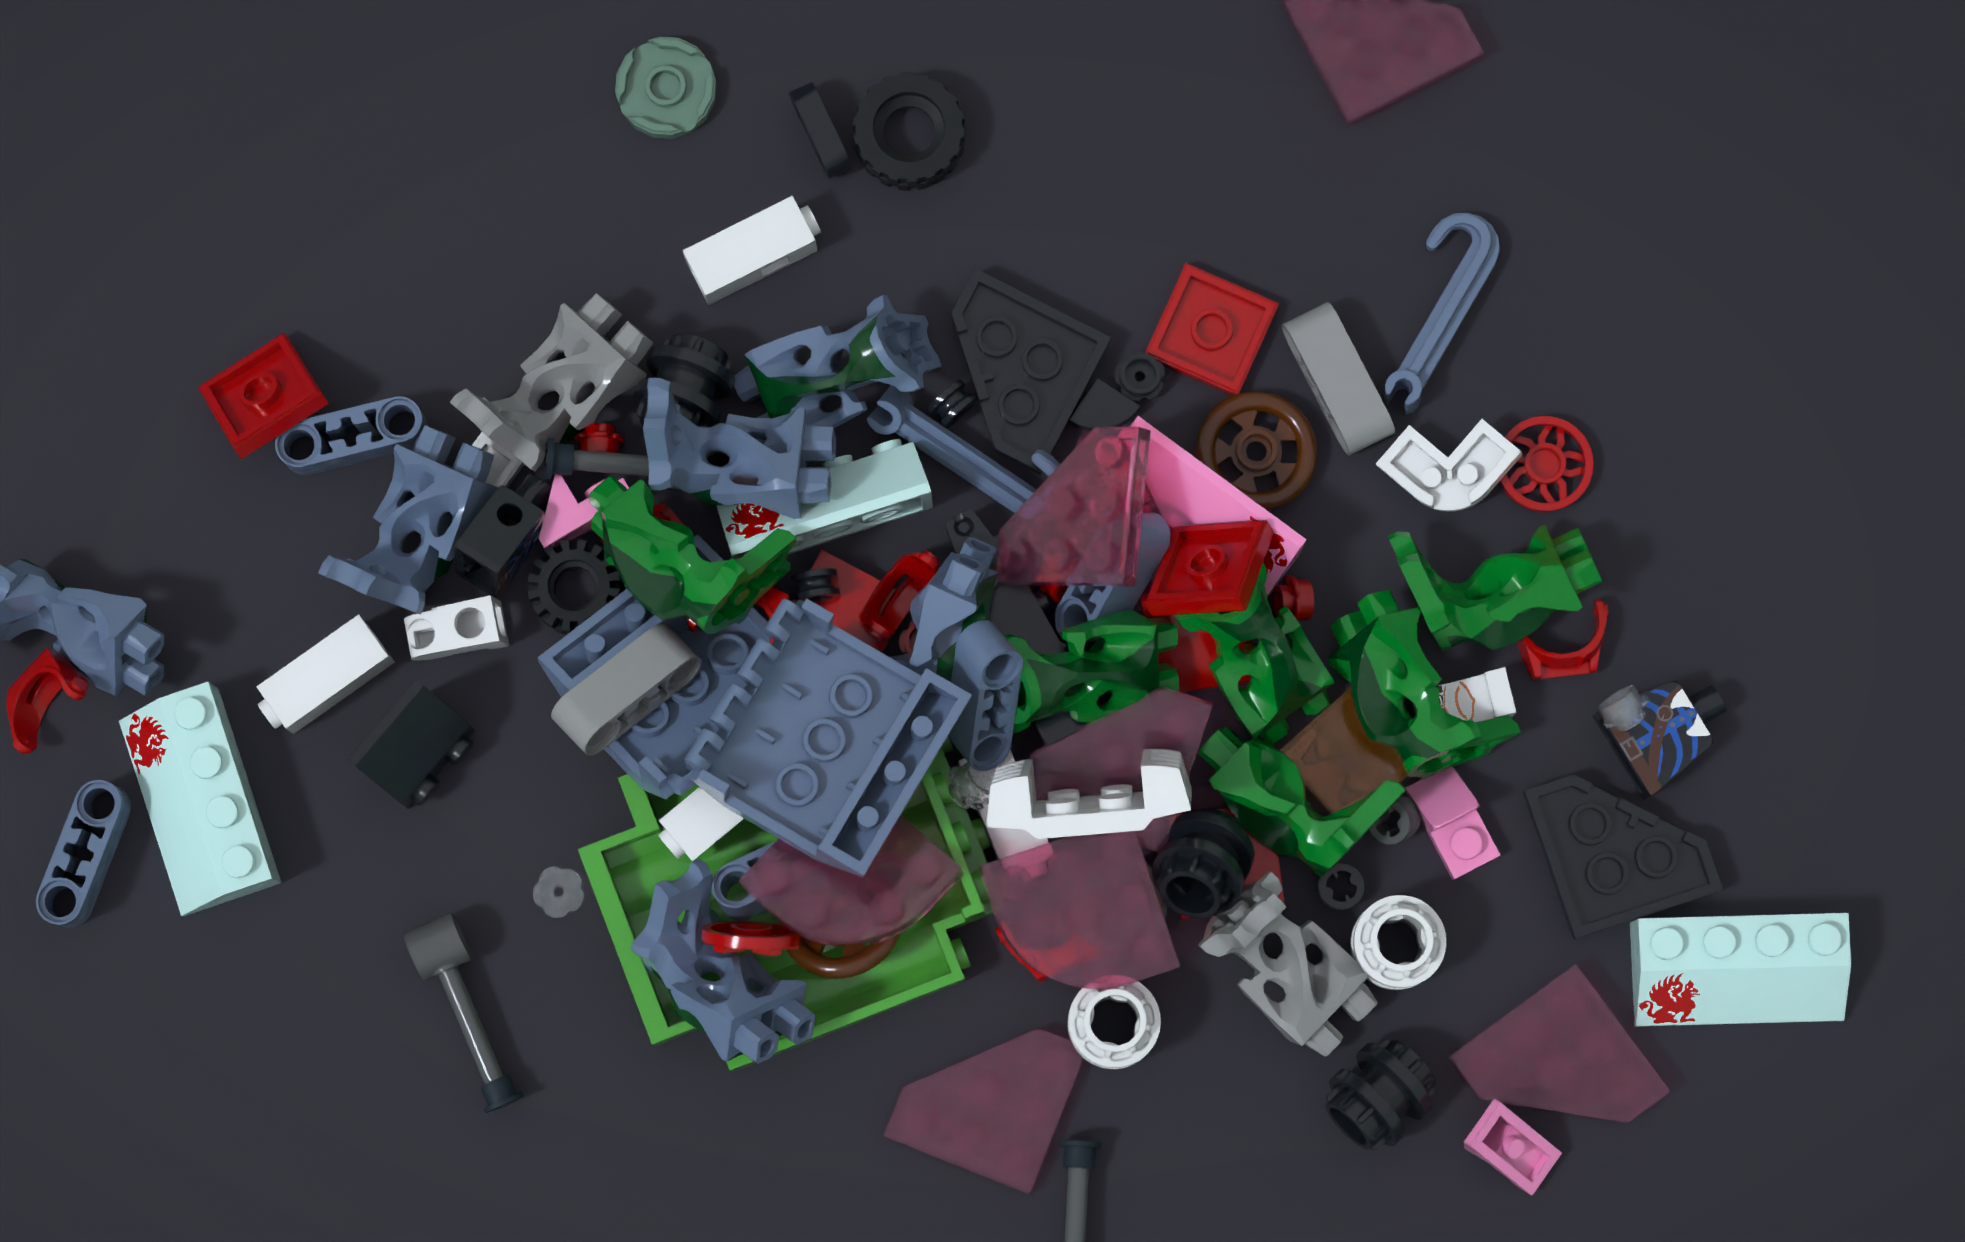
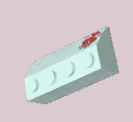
[716,439,933,559]
[119,682,281,917]
[1630,913,1851,1027]

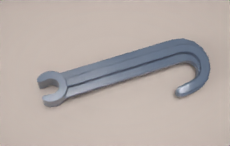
[1384,213,1500,415]
[867,385,1070,520]

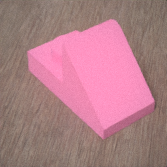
[539,474,629,549]
[1405,767,1501,880]
[1464,1099,1562,1195]

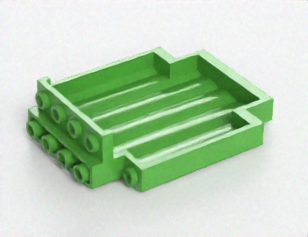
[578,737,1010,1072]

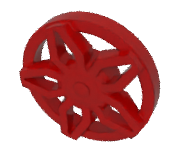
[1499,416,1593,513]
[701,921,801,956]

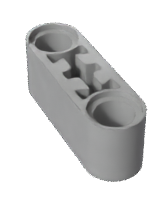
[1281,302,1395,456]
[551,623,702,756]

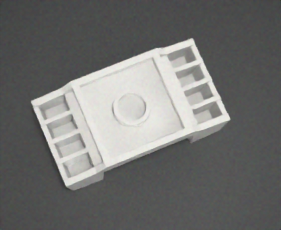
[987,749,1192,839]

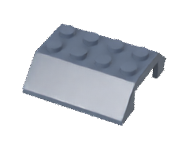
[537,534,771,799]
[684,598,972,877]

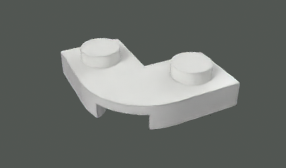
[1376,419,1523,512]

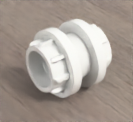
[1350,895,1446,990]
[1068,975,1161,1069]

